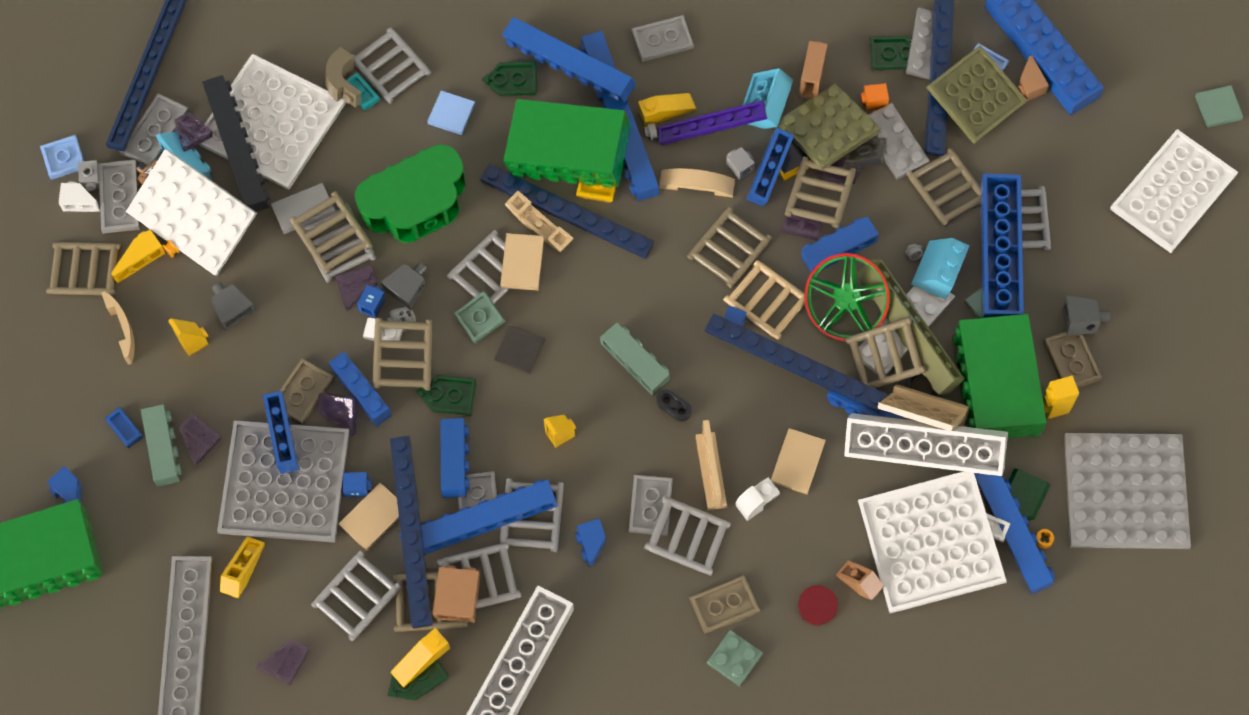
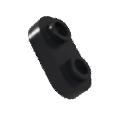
[657,390,692,422]

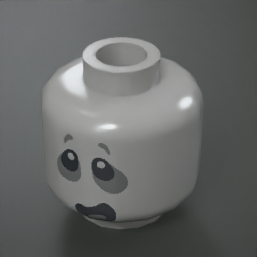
[386,306,416,332]

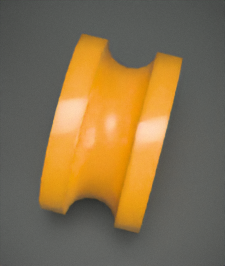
[162,240,180,258]
[1036,529,1054,549]

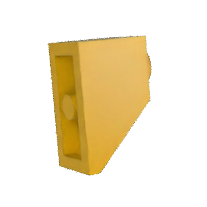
[544,414,576,448]

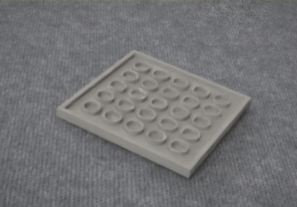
[217,421,350,543]
[1064,433,1191,549]

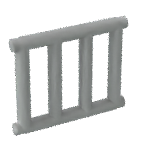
[353,27,432,104]
[1021,186,1051,250]
[303,203,376,283]
[447,230,510,304]
[500,479,564,552]
[644,496,731,576]
[437,542,521,609]
[311,551,402,641]

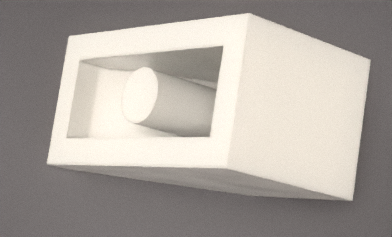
[59,181,100,212]

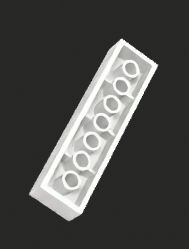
[844,413,1008,476]
[466,586,574,715]

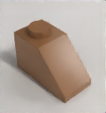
[1017,56,1049,101]
[836,560,884,600]

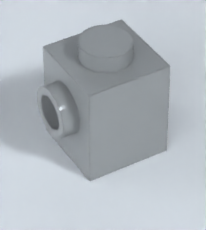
[726,147,755,181]
[78,160,99,191]

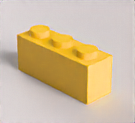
[1043,375,1079,419]

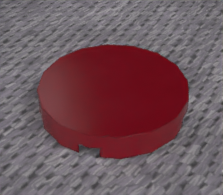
[798,585,838,626]

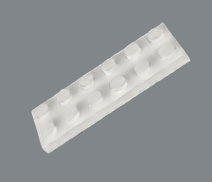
[859,286,955,375]

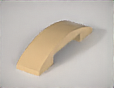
[659,168,735,197]
[505,191,573,252]
[101,291,135,365]

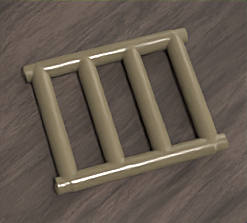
[906,148,981,227]
[785,156,856,228]
[289,191,373,275]
[687,207,772,288]
[46,242,122,295]
[846,317,926,388]
[373,318,432,391]
[392,571,468,632]

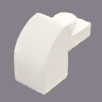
[363,318,403,341]
[736,477,780,521]

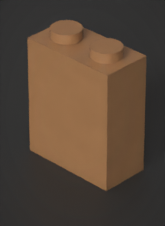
[799,41,827,99]
[433,565,481,623]

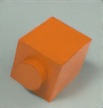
[860,83,889,110]

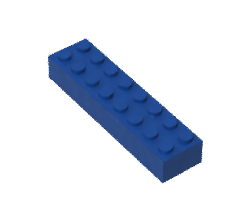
[985,0,1104,116]
[980,174,1024,318]

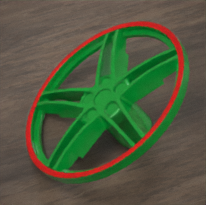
[804,253,891,341]

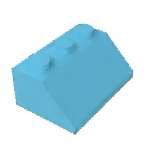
[743,68,793,129]
[156,132,212,180]
[911,238,970,300]

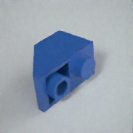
[47,466,82,504]
[575,519,606,567]

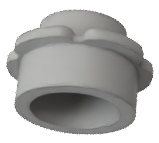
[644,122,658,140]
[905,244,924,261]

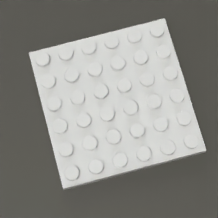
[194,54,346,190]
[858,471,1006,614]

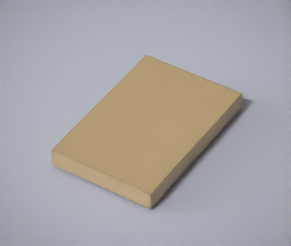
[500,233,544,290]
[771,428,826,495]
[339,483,399,551]

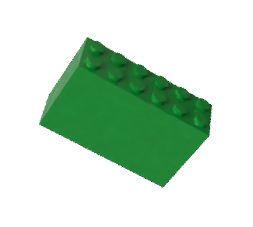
[503,99,631,188]
[952,314,1047,439]
[0,499,104,610]

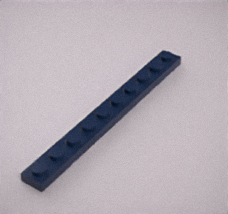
[106,0,187,152]
[925,0,954,156]
[480,164,654,259]
[705,313,888,413]
[390,435,433,629]

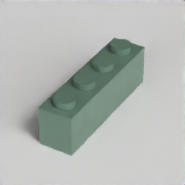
[600,322,670,396]
[141,404,182,487]

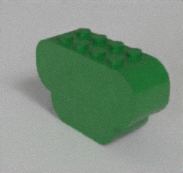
[355,145,466,243]

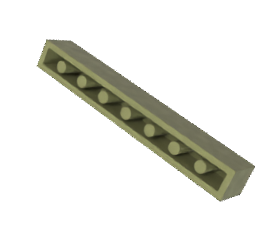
[857,259,965,395]

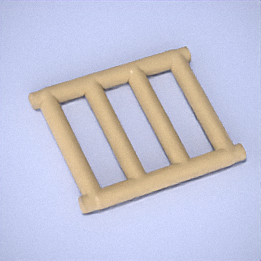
[723,260,812,340]

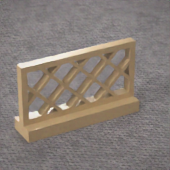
[878,384,969,431]
[695,420,727,510]

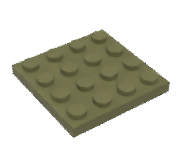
[926,45,1027,144]
[778,83,881,170]

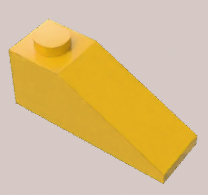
[638,93,696,127]
[111,229,165,283]
[168,318,208,356]
[220,536,265,598]
[391,628,450,688]

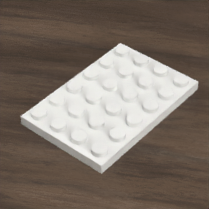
[1110,129,1238,253]
[126,149,257,275]

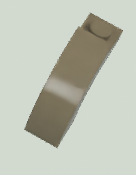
[326,47,361,108]

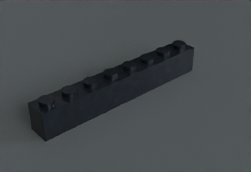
[202,75,270,212]

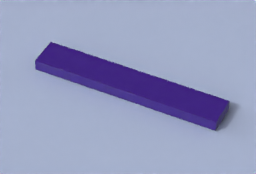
[657,100,767,146]

